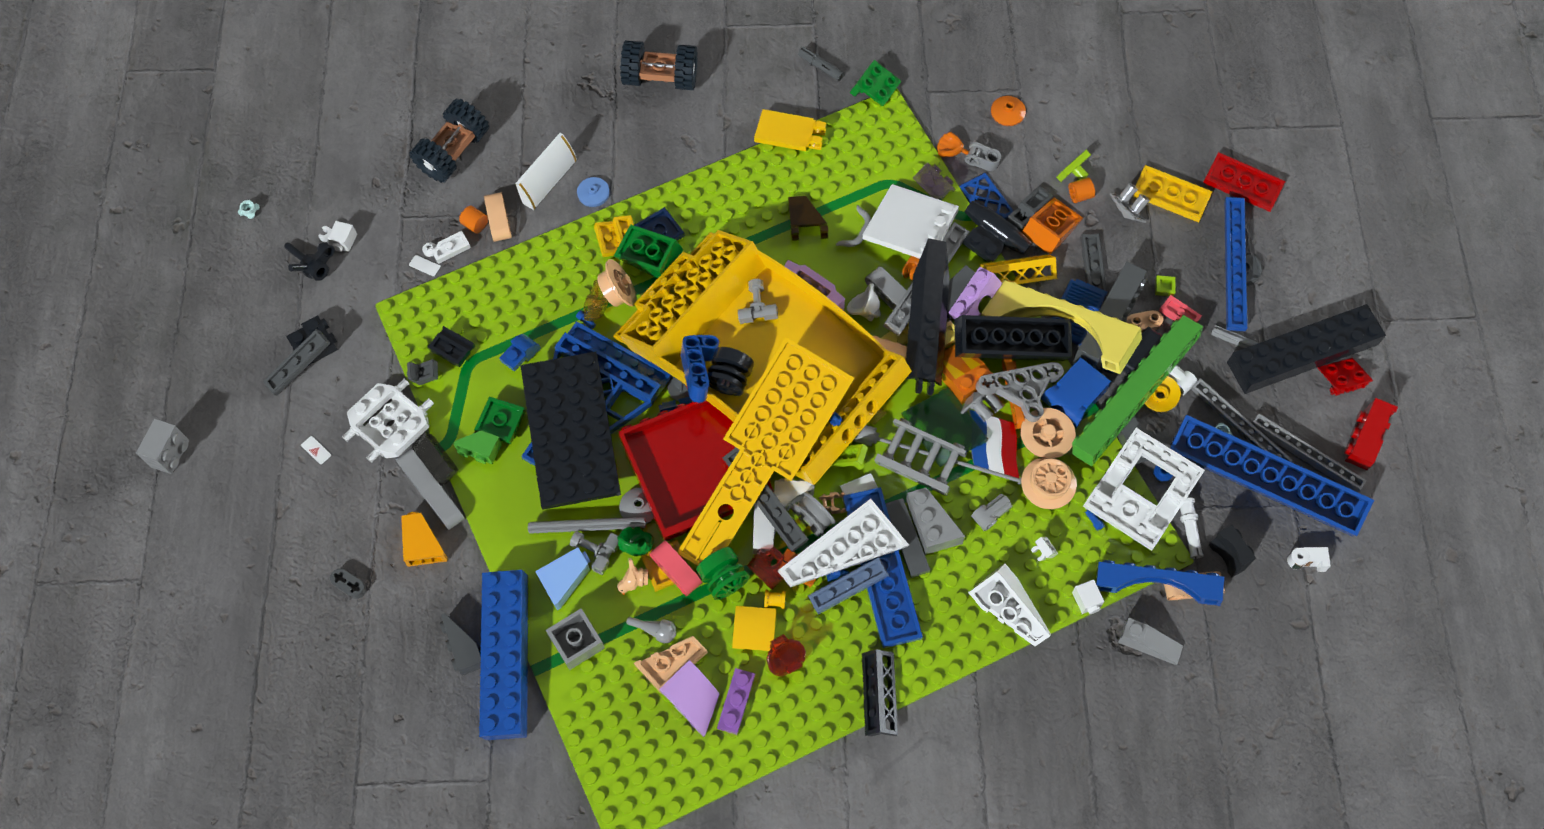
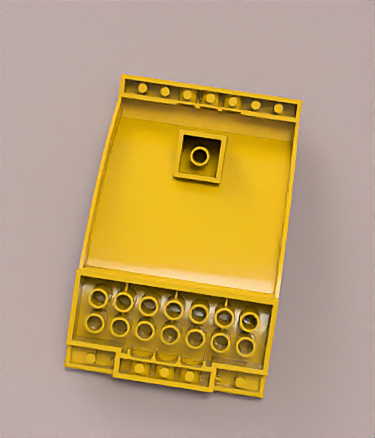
[613,230,912,485]

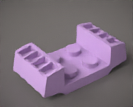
[785,260,845,311]

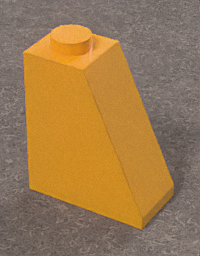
[401,512,448,567]

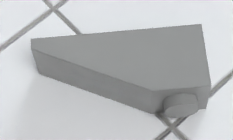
[1118,618,1183,665]

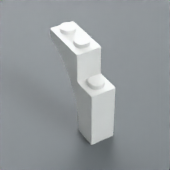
[753,478,814,554]

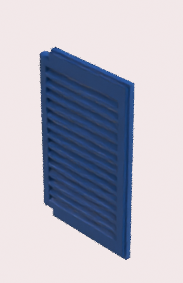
[1051,279,1108,346]

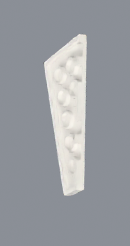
[778,499,909,587]

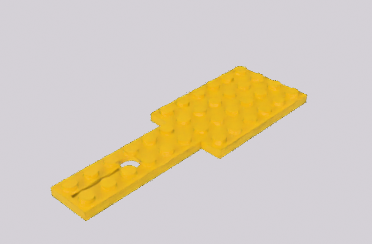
[677,337,855,566]

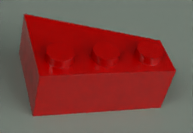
[1344,398,1398,470]

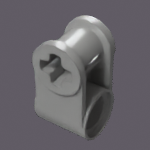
[965,142,1001,172]

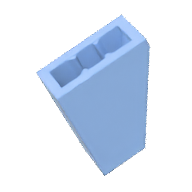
[535,547,591,610]

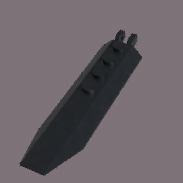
[905,238,950,396]

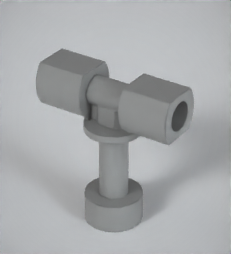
[738,279,778,324]
[569,531,619,575]

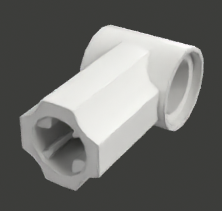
[1168,365,1197,396]

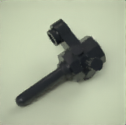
[284,242,335,281]

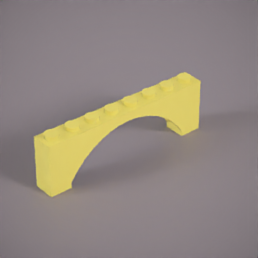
[981,280,1142,374]

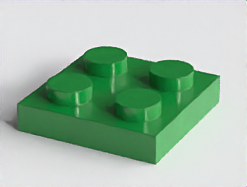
[474,396,526,444]

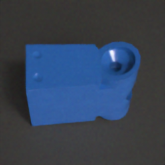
[1040,357,1111,429]

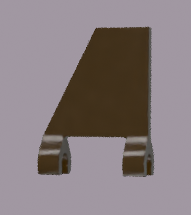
[788,196,828,241]

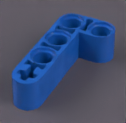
[681,335,719,403]

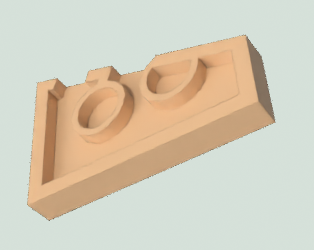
[634,636,708,694]

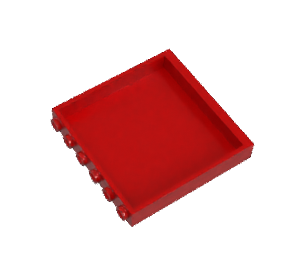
[619,400,774,541]

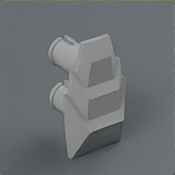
[1110,183,1150,223]
[961,386,1005,422]

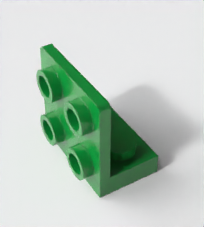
[850,60,901,106]

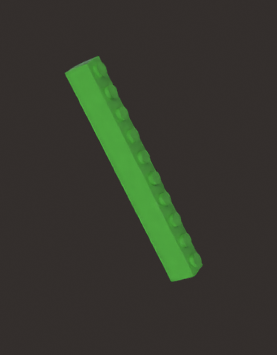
[1072,315,1203,466]

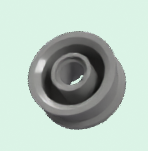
[791,492,836,537]

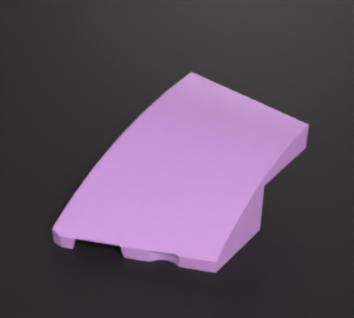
[659,660,720,737]

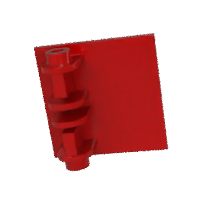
[1318,358,1373,396]

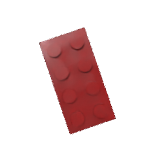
[1203,152,1285,212]

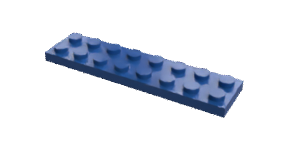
[842,487,923,648]

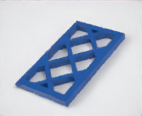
[959,173,1014,219]

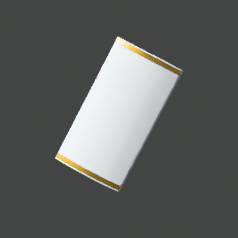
[515,133,577,210]

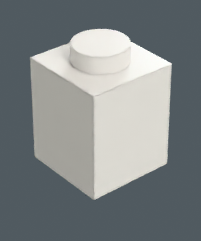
[1072,580,1104,614]

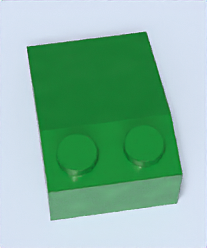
[614,224,684,278]

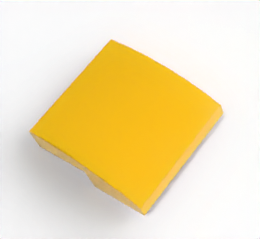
[594,215,634,257]
[732,606,776,651]

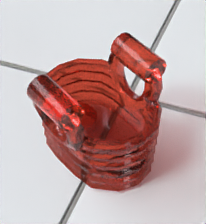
[747,546,785,590]
[766,634,806,677]

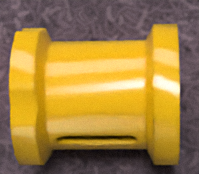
[764,590,786,609]

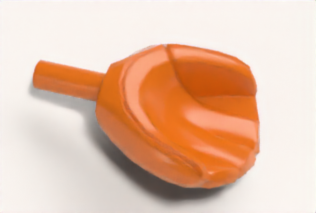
[937,132,969,157]

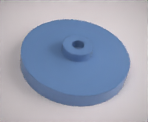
[577,177,610,207]

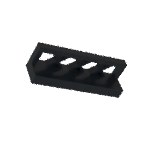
[862,649,898,737]

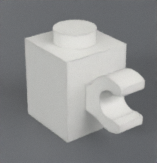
[318,221,357,252]

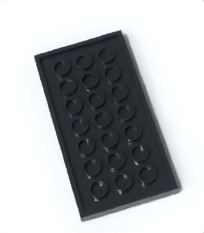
[520,352,621,510]

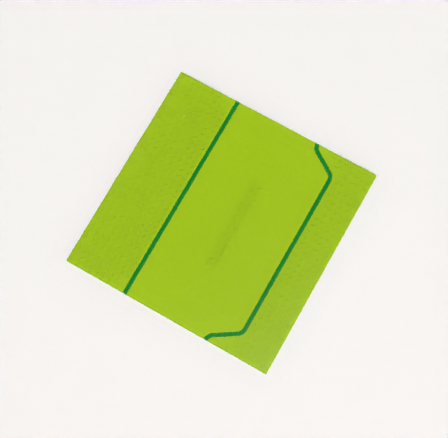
[375,88,1194,829]

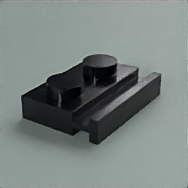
[428,326,476,368]

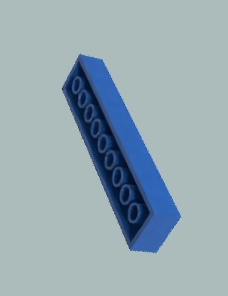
[1169,415,1374,537]

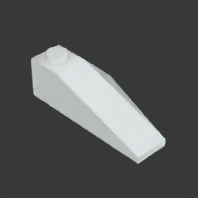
[969,563,1051,646]

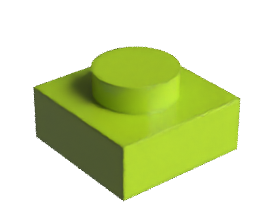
[1155,275,1175,297]

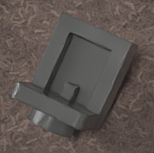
[407,359,438,385]

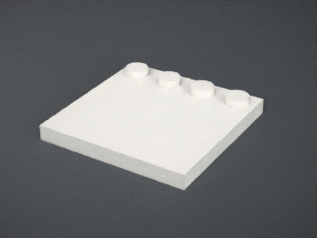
[863,184,959,259]

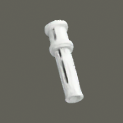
[1180,498,1203,559]

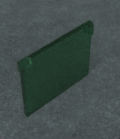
[901,387,988,467]

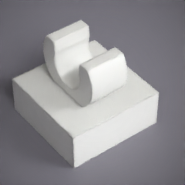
[1031,537,1059,561]

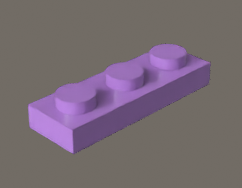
[717,668,755,735]

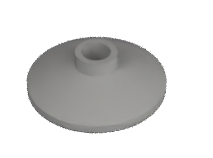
[619,488,654,524]

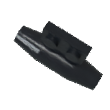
[962,201,1032,263]

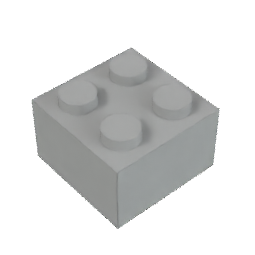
[136,419,189,474]
[546,608,605,670]

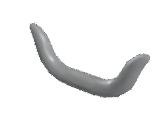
[836,205,871,247]

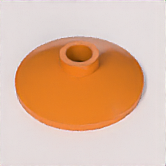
[991,96,1026,126]

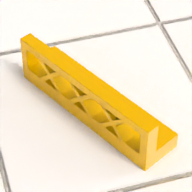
[980,254,1057,284]

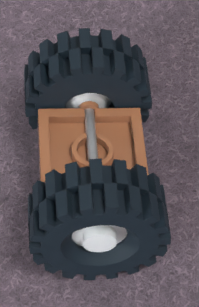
[620,40,698,90]
[409,98,490,183]

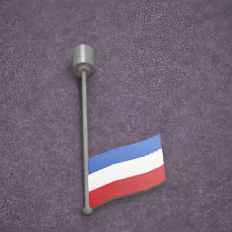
[853,410,1021,484]

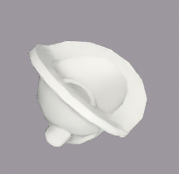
[847,284,881,321]

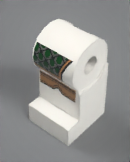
[1287,547,1331,572]

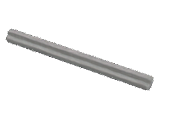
[528,517,646,533]

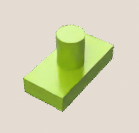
[1056,150,1091,182]
[832,444,868,470]

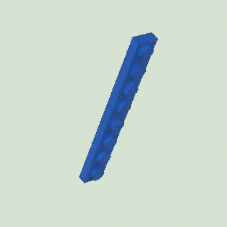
[1224,197,1247,332]

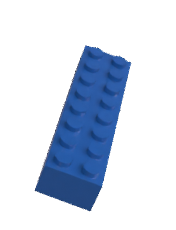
[479,570,528,740]

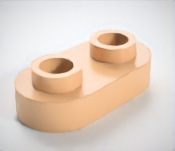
[1126,310,1163,333]

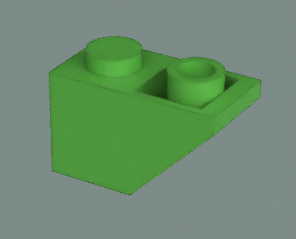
[454,431,502,464]

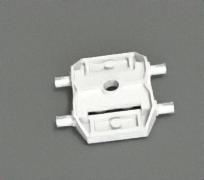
[342,378,434,463]

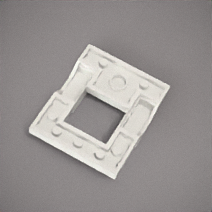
[1083,428,1205,551]

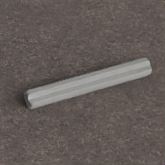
[1211,325,1259,349]

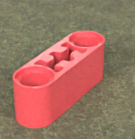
[649,540,702,596]

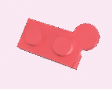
[1159,295,1202,323]

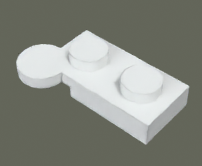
[422,231,471,264]

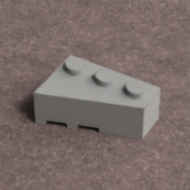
[906,488,965,555]

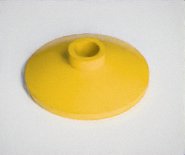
[1145,376,1181,412]

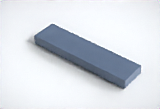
[808,557,889,614]

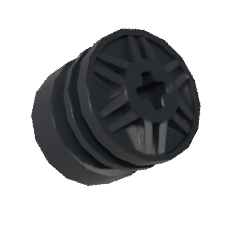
[707,347,754,396]

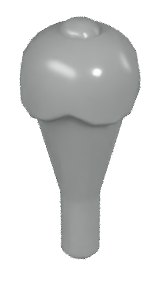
[626,617,676,643]

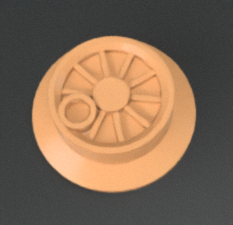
[597,259,637,307]
[1021,408,1076,459]
[1021,458,1077,509]

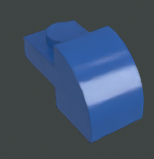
[499,334,541,372]

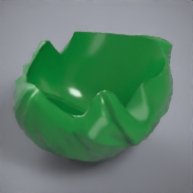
[617,526,654,556]

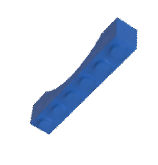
[1096,560,1224,606]

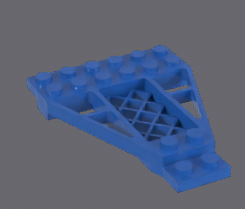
[521,321,672,466]

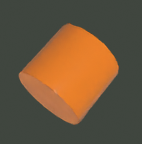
[1068,177,1095,203]
[459,205,488,234]

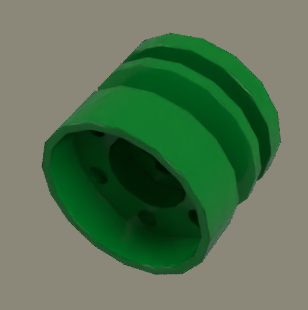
[696,547,750,600]

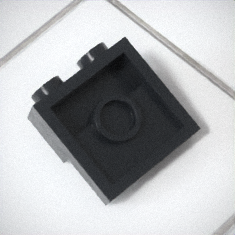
[286,315,338,366]

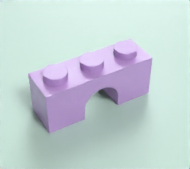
[948,267,1002,319]

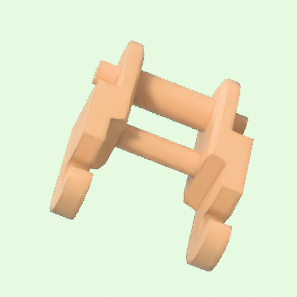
[819,492,846,514]

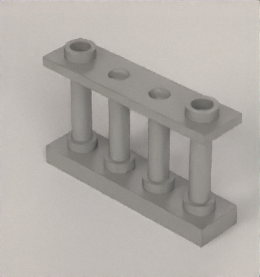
[874,418,967,496]

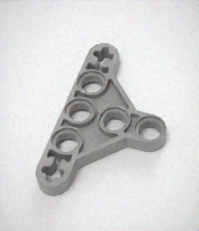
[976,362,1064,422]

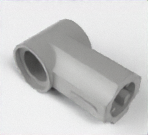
[971,493,1012,531]

